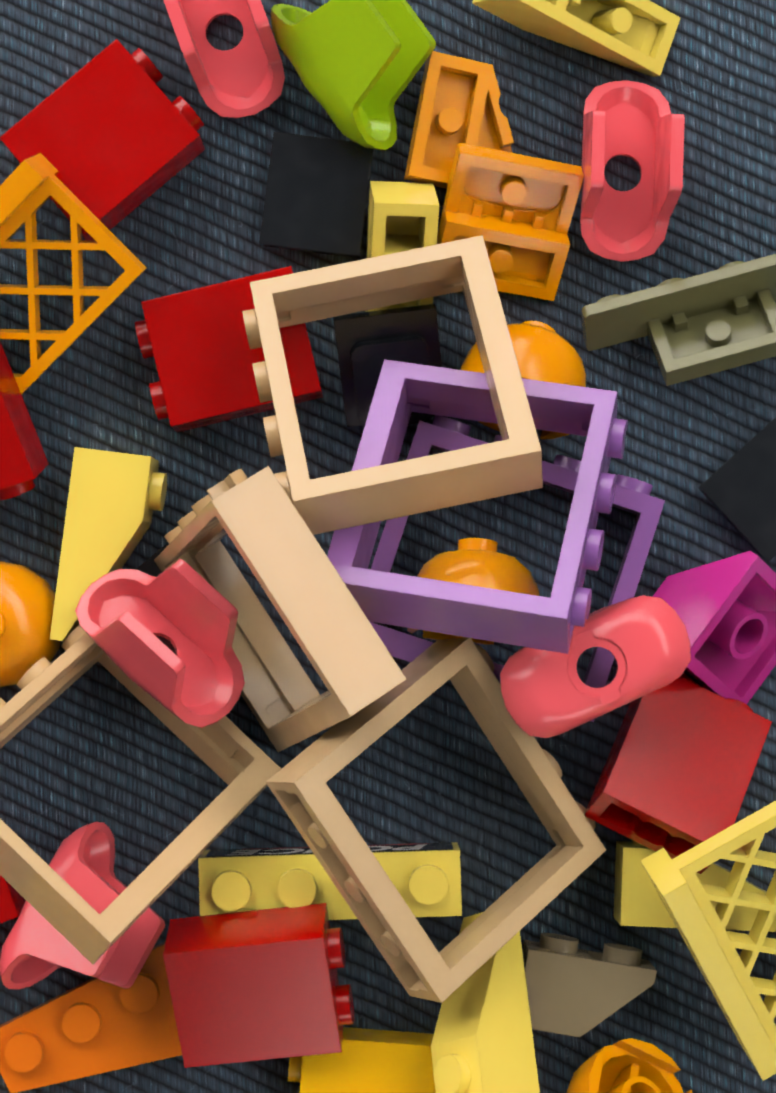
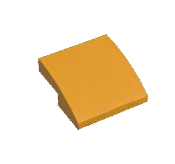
[437,142,584,301]

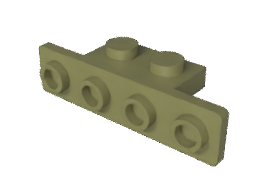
[581,254,776,386]

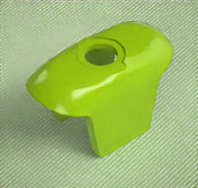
[271,0,436,150]

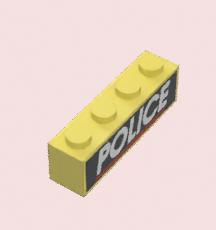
[198,842,462,920]

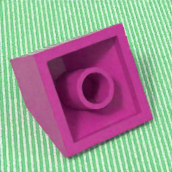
[652,551,776,704]

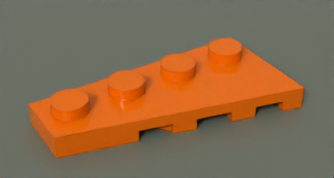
[0,941,182,1093]

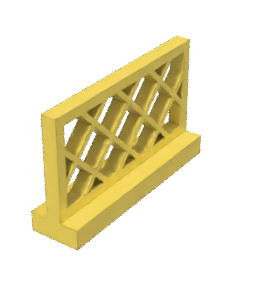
[641,801,776,1081]

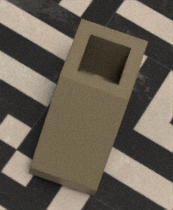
[522,933,657,1037]

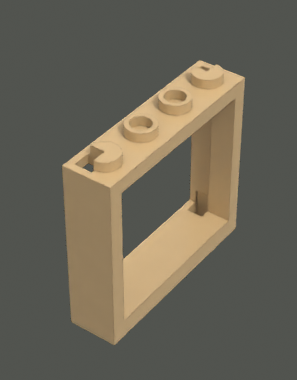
[242,235,543,535]
[154,466,407,752]
[0,625,281,964]
[266,637,606,1003]

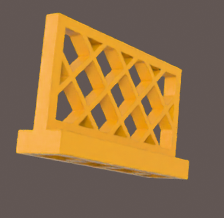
[0,153,147,395]

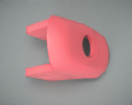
[163,0,285,118]
[580,80,685,262]
[75,559,245,728]
[500,595,691,738]
[0,821,165,990]

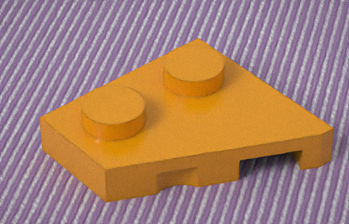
[404,51,514,189]

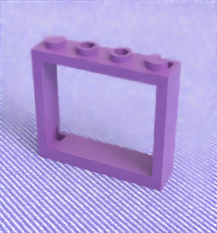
[327,359,628,654]
[370,415,665,722]

